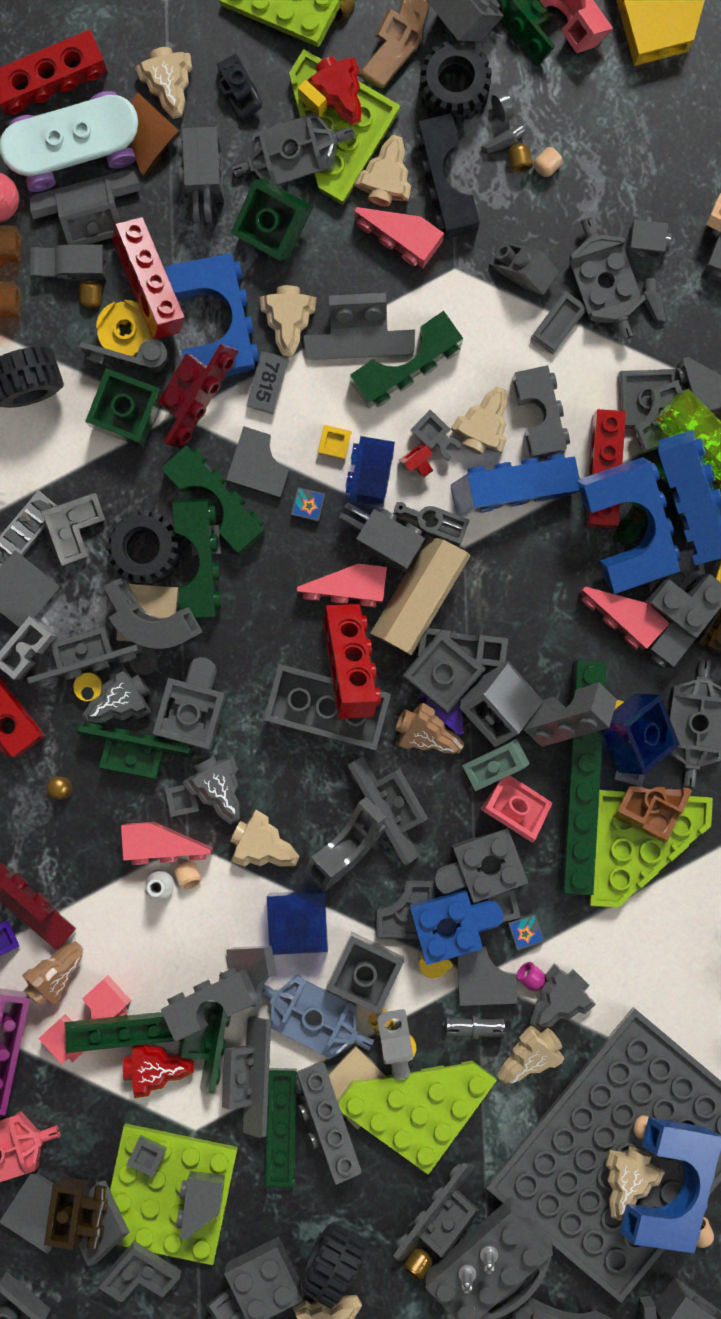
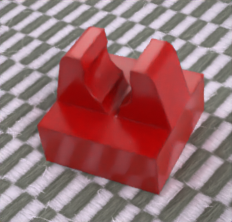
[398,443,433,478]

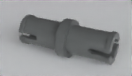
[445,1016,505,1040]

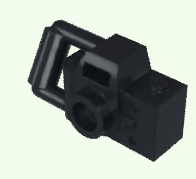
[217,54,262,121]

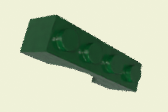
[350,311,463,408]
[161,445,265,556]
[172,498,222,618]

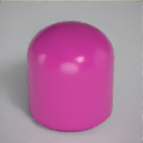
[516,962,546,991]

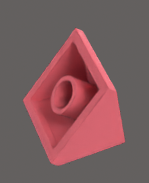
[481,775,552,843]

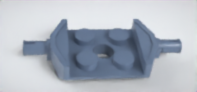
[262,974,374,1059]

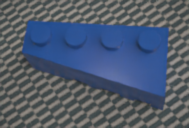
[658,430,721,566]
[451,454,580,517]

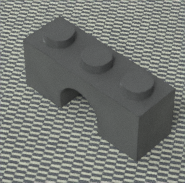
[512,365,570,459]
[417,628,508,668]
[524,682,617,747]
[161,967,260,1042]

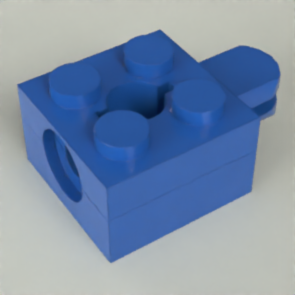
[410,889,503,965]

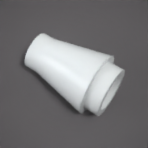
[146,870,174,899]

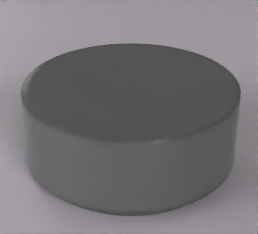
[491,91,514,122]

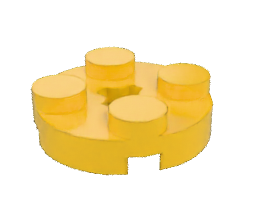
[96,300,152,357]

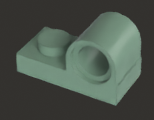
[462,738,530,791]

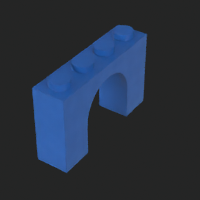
[165,253,260,377]
[577,457,681,594]
[619,1117,721,1253]

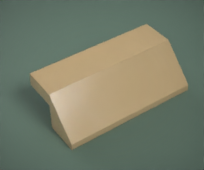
[370,536,470,655]

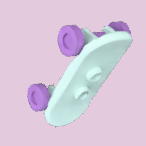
[0,91,139,192]

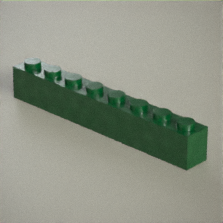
[560,660,607,895]

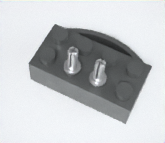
[425,1197,553,1319]

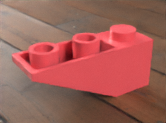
[355,207,444,269]
[297,564,387,608]
[579,587,670,650]
[121,822,213,865]

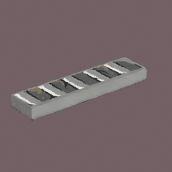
[0,490,57,567]

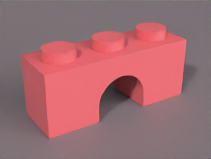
[540,0,613,53]
[38,975,131,1065]

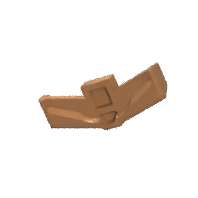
[358,0,429,88]

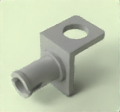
[377,1009,413,1080]

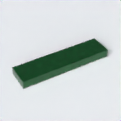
[64,1012,180,1053]
[265,1068,297,1188]

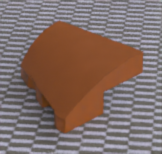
[130,93,180,178]
[613,786,692,843]

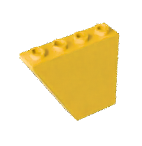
[616,0,705,66]

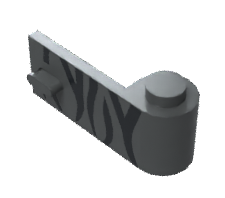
[80,339,171,375]

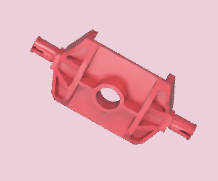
[0,1111,60,1182]

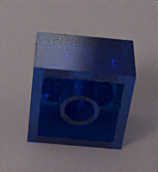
[346,436,395,507]
[601,694,680,775]
[267,890,329,955]

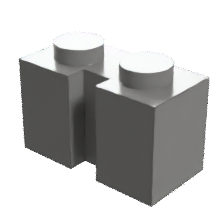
[0,616,58,681]

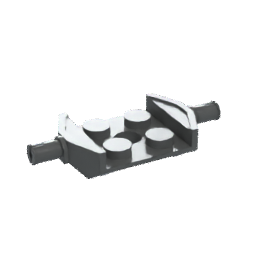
[232,113,355,186]
[569,217,646,341]
[663,659,721,787]

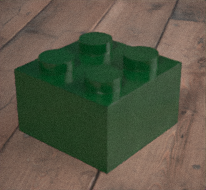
[230,179,314,261]
[85,368,163,448]

